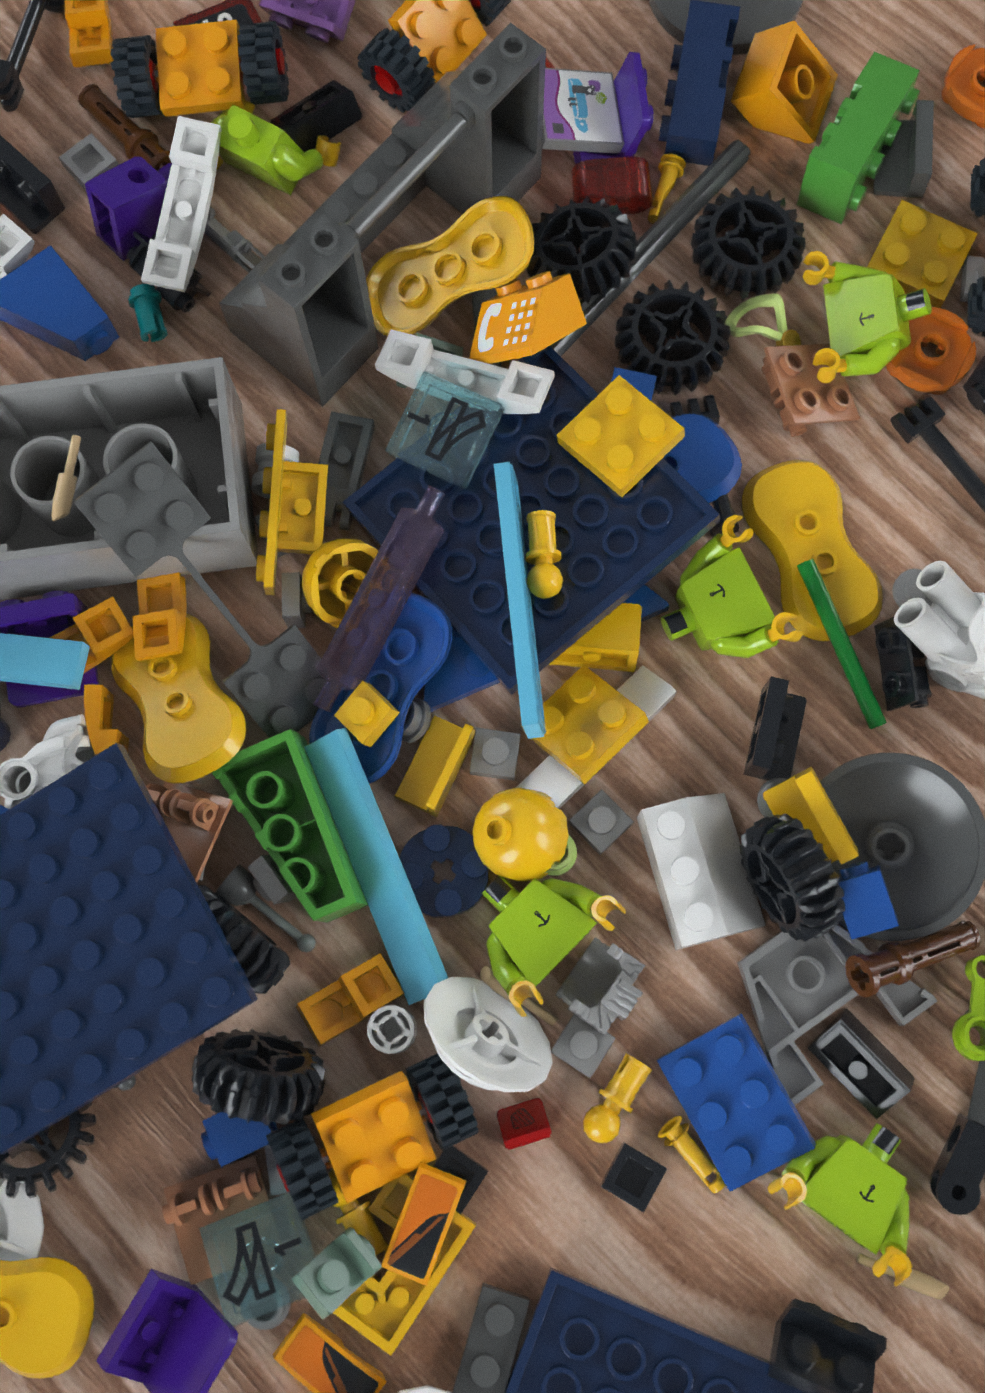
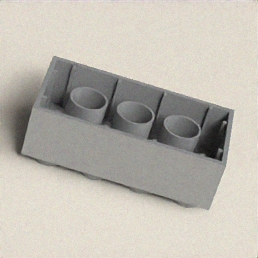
[0,357,258,600]

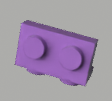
[259,0,355,43]

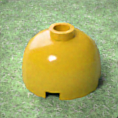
[301,538,395,630]
[472,788,569,882]

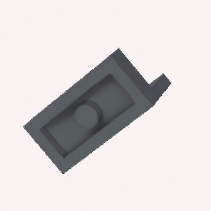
[873,100,934,198]

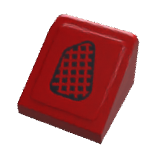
[497,1098,552,1150]

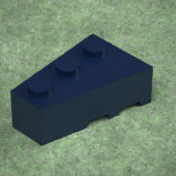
[658,0,740,166]

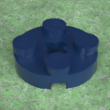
[399,825,488,918]

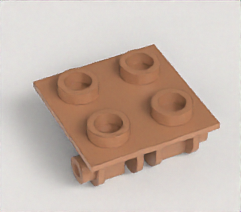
[761,344,860,437]
[145,782,233,883]
[162,1155,284,1285]

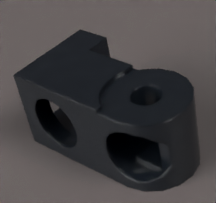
[930,1113,985,1215]

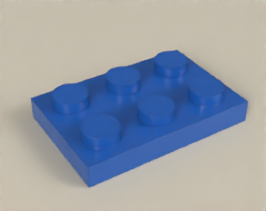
[657,1013,816,1192]

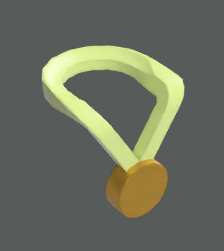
[725,293,801,346]

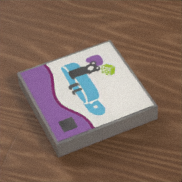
[542,68,624,153]

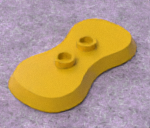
[366,196,534,336]
[742,460,883,641]
[111,613,246,784]
[0,1257,94,1379]

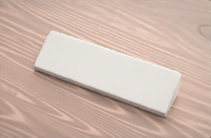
[516,665,677,809]

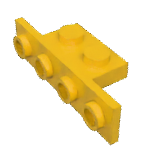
[256,409,328,596]

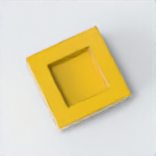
[334,681,400,747]

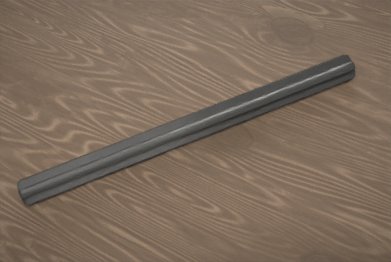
[550,140,751,356]

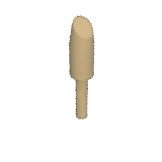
[51,435,81,521]
[480,966,557,1027]
[857,1253,949,1300]

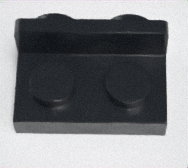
[0,135,66,234]
[743,676,807,781]
[767,1299,887,1393]

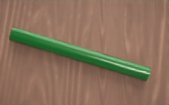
[797,559,887,729]

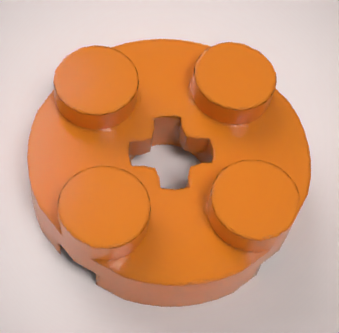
[941,44,985,128]
[886,307,976,395]

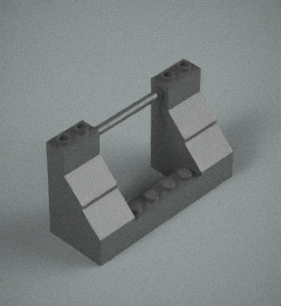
[219,23,546,407]

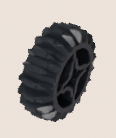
[691,186,806,301]
[526,196,637,304]
[615,279,731,396]
[740,813,845,942]
[198,885,290,994]
[192,1029,326,1126]
[0,1101,96,1198]

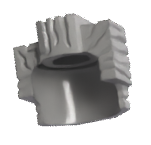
[555,937,645,1035]

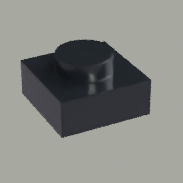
[600,1142,667,1213]
[433,1145,489,1214]

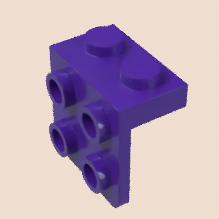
[573,52,654,173]
[0,590,99,708]
[96,1269,238,1393]

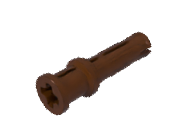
[78,84,172,171]
[845,920,981,998]

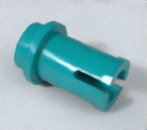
[128,284,168,342]

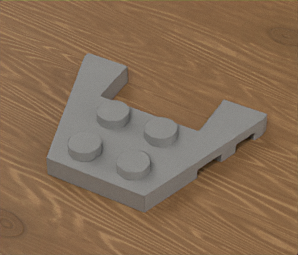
[737,924,937,1106]

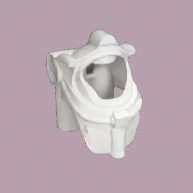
[894,561,985,699]
[0,714,93,809]

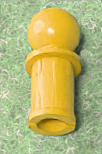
[525,510,563,599]
[583,1053,652,1144]
[328,1170,389,1255]

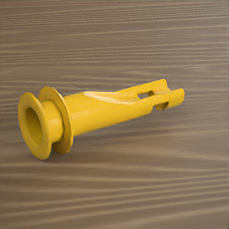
[647,154,686,224]
[658,1116,726,1193]

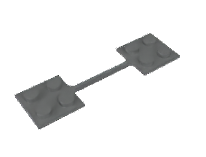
[73,441,341,738]

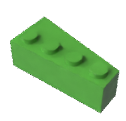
[796,52,920,224]
[212,729,368,923]

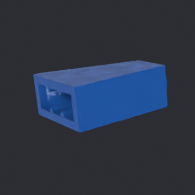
[0,245,119,361]

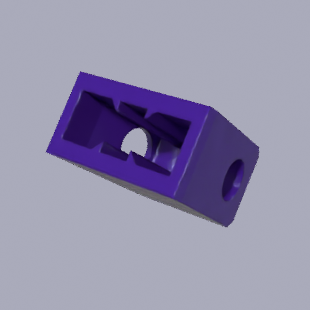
[85,156,172,261]

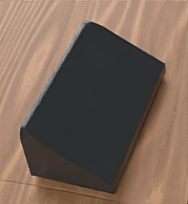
[269,80,362,152]
[808,1009,914,1119]

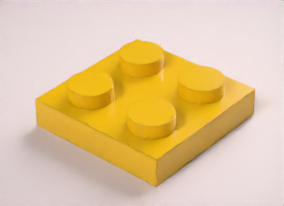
[867,200,978,308]
[556,375,685,497]
[520,665,649,785]

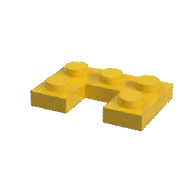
[333,1173,476,1356]

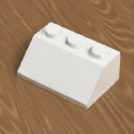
[637,793,766,950]

